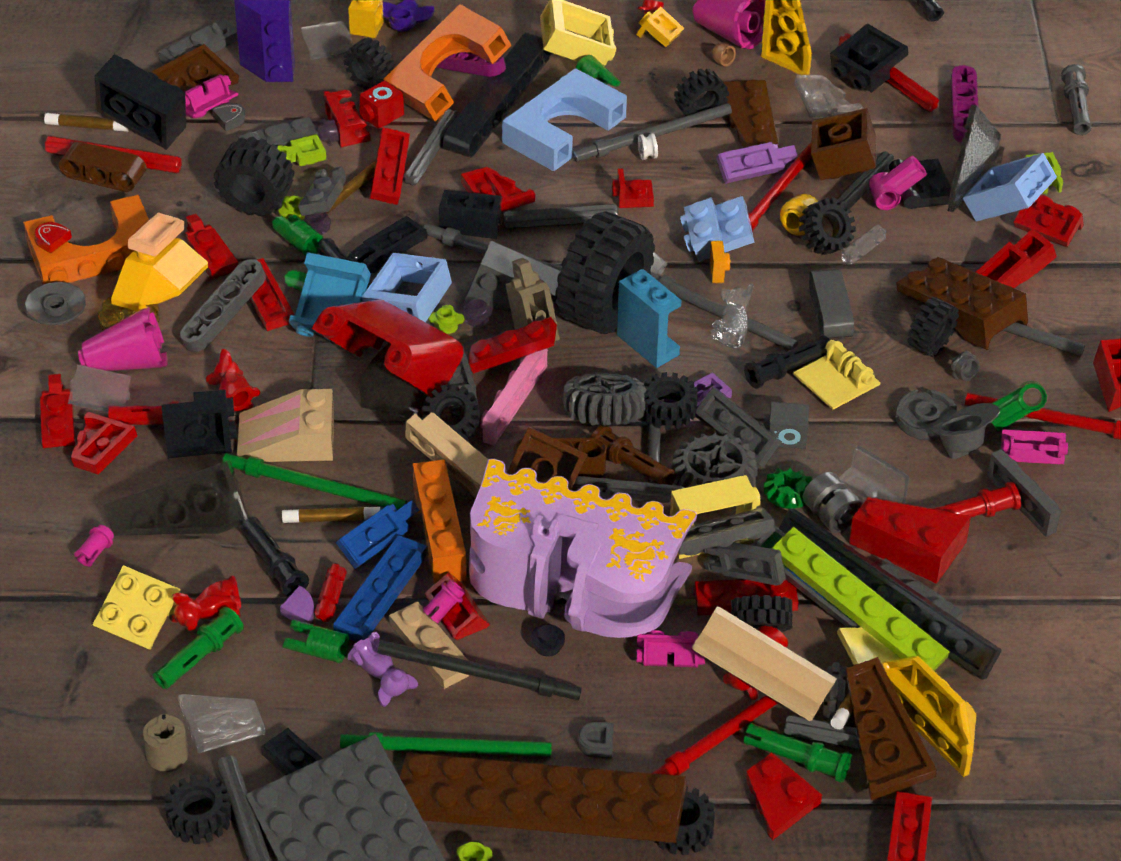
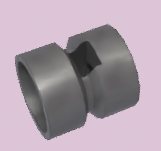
[803,472,862,533]

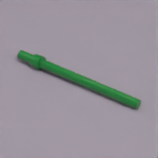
[222,453,407,510]
[340,732,552,757]

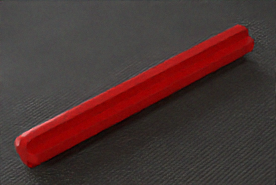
[838,33,939,112]
[45,136,182,173]

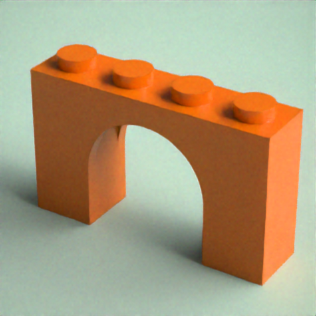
[383,4,512,121]
[23,195,149,285]

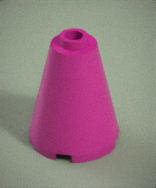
[692,0,766,49]
[78,307,168,372]

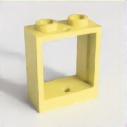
[540,0,616,66]
[670,475,760,559]

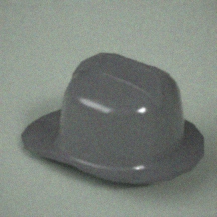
[931,403,1000,459]

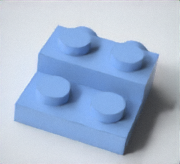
[680,196,755,262]

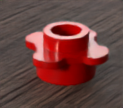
[638,0,664,16]

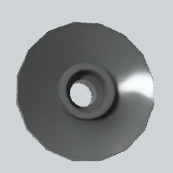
[25,282,86,326]

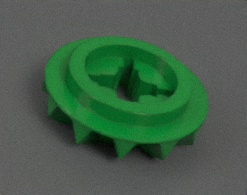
[763,467,813,509]

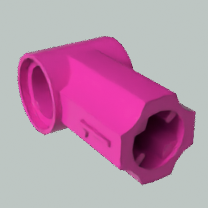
[869,155,927,210]

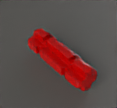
[314,563,347,622]

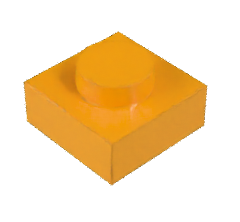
[709,241,730,283]

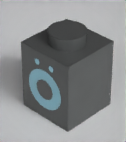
[763,402,809,449]

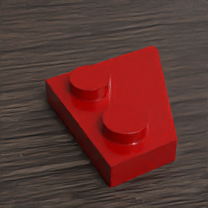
[461,167,535,212]
[71,412,138,475]
[746,752,822,840]

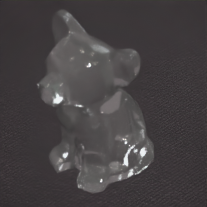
[710,283,754,349]

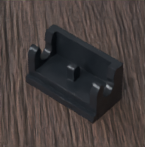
[439,189,502,239]

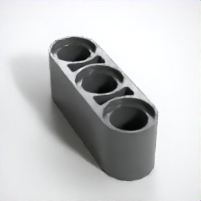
[809,269,854,338]

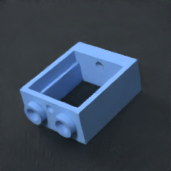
[962,153,1057,222]
[362,253,452,322]

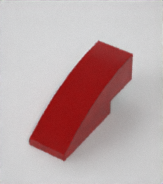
[976,229,1057,288]

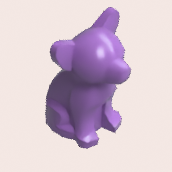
[347,632,418,707]

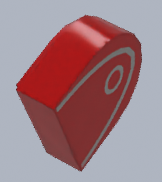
[34,222,72,253]

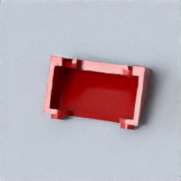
[312,299,464,397]

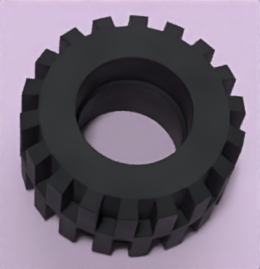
[213,137,294,216]

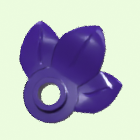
[383,0,434,32]

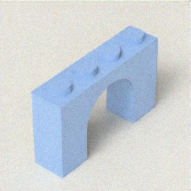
[502,68,627,171]

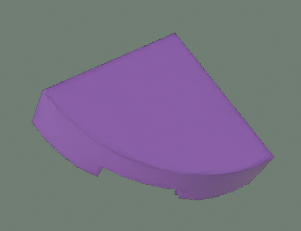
[280,586,314,624]

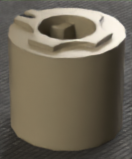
[143,714,189,772]

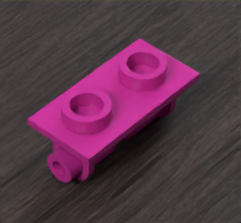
[185,74,239,118]
[1001,430,1068,465]
[636,630,705,668]

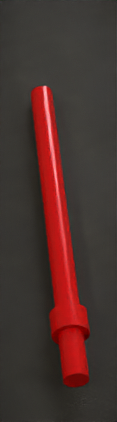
[748,142,812,232]
[965,393,1121,440]
[652,695,779,776]

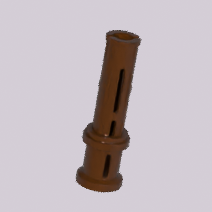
[591,425,676,485]

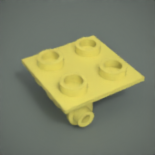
[793,340,881,410]
[92,565,181,650]

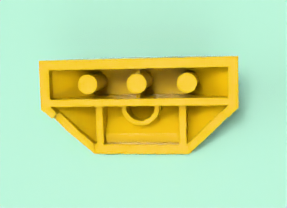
[111,238,208,311]
[881,656,976,777]

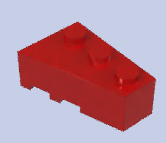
[849,497,971,584]

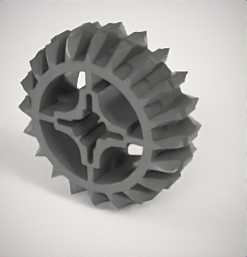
[562,372,646,426]
[671,431,758,488]

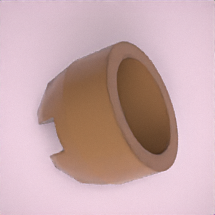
[712,43,736,67]

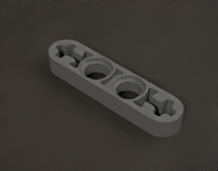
[180,259,266,352]

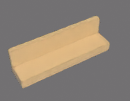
[405,413,488,498]
[692,606,837,721]

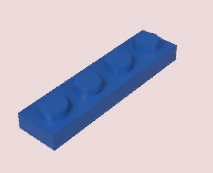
[333,535,428,642]

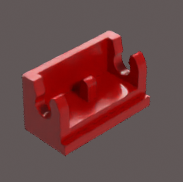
[324,90,371,147]

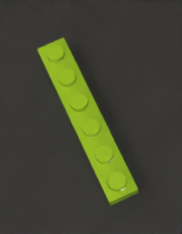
[772,527,950,672]

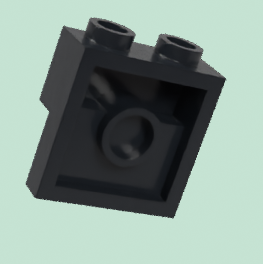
[830,23,909,93]
[162,389,237,459]

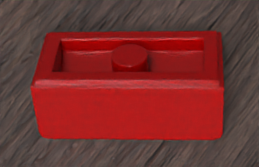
[424,572,490,640]

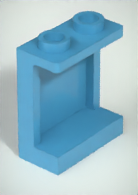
[289,252,371,342]
[617,269,682,368]

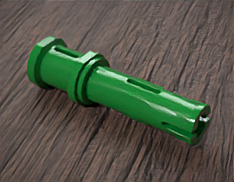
[152,607,244,689]
[744,723,852,782]

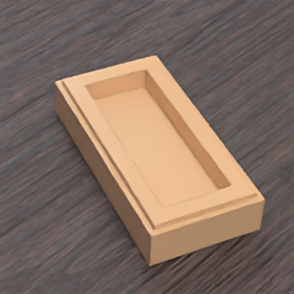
[128,213,184,257]

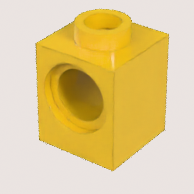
[348,0,384,38]

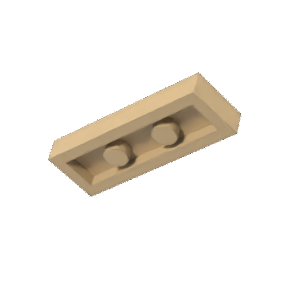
[389,601,471,689]

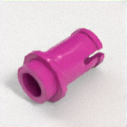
[74,525,114,567]
[423,579,465,623]

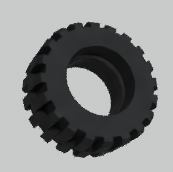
[555,211,655,334]

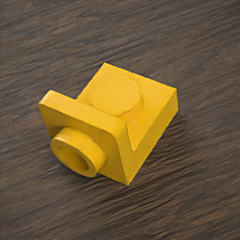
[636,7,684,48]

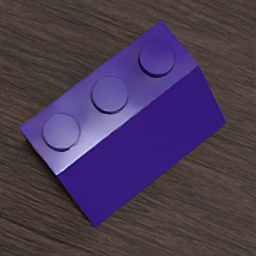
[234,0,295,82]

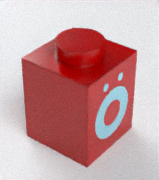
[359,80,404,129]

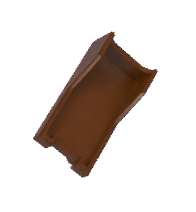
[896,257,1028,350]

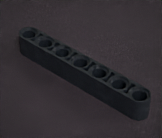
[443,33,551,157]

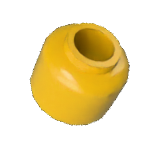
[780,194,823,236]

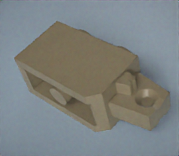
[505,258,560,341]

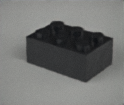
[94,54,186,150]

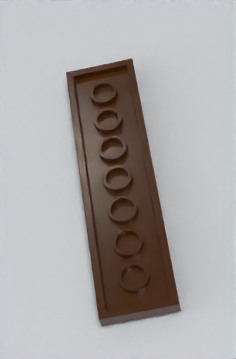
[400,753,687,843]

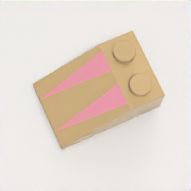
[237,389,334,462]

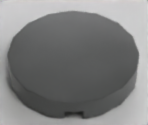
[895,389,957,441]

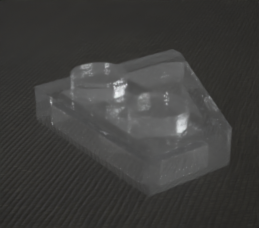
[794,75,863,119]
[178,694,265,754]

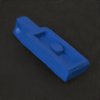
[336,500,420,569]

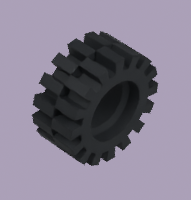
[344,37,395,91]
[674,68,729,116]
[799,198,856,255]
[907,297,959,357]
[642,372,698,430]
[422,384,482,442]
[731,595,792,632]
[164,775,232,844]
[654,786,715,855]

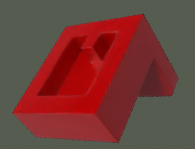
[612,168,654,208]

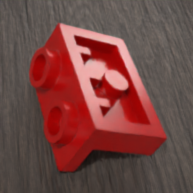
[1014,195,1084,248]

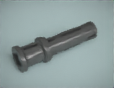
[1061,64,1092,135]

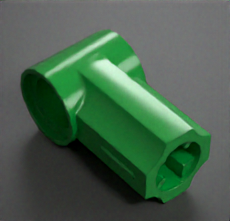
[991,380,1047,432]

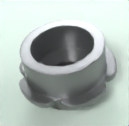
[951,351,980,381]

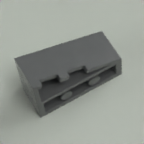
[464,241,561,317]

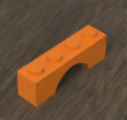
[413,459,467,584]

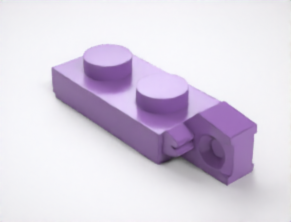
[716,142,798,184]

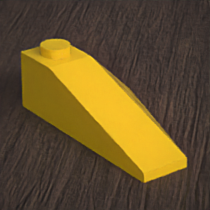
[761,0,812,78]

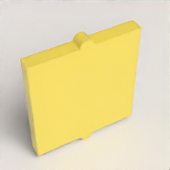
[837,627,901,665]

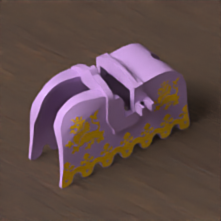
[469,459,697,638]

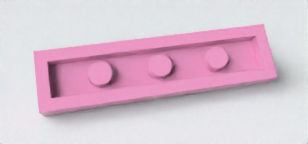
[480,348,548,446]

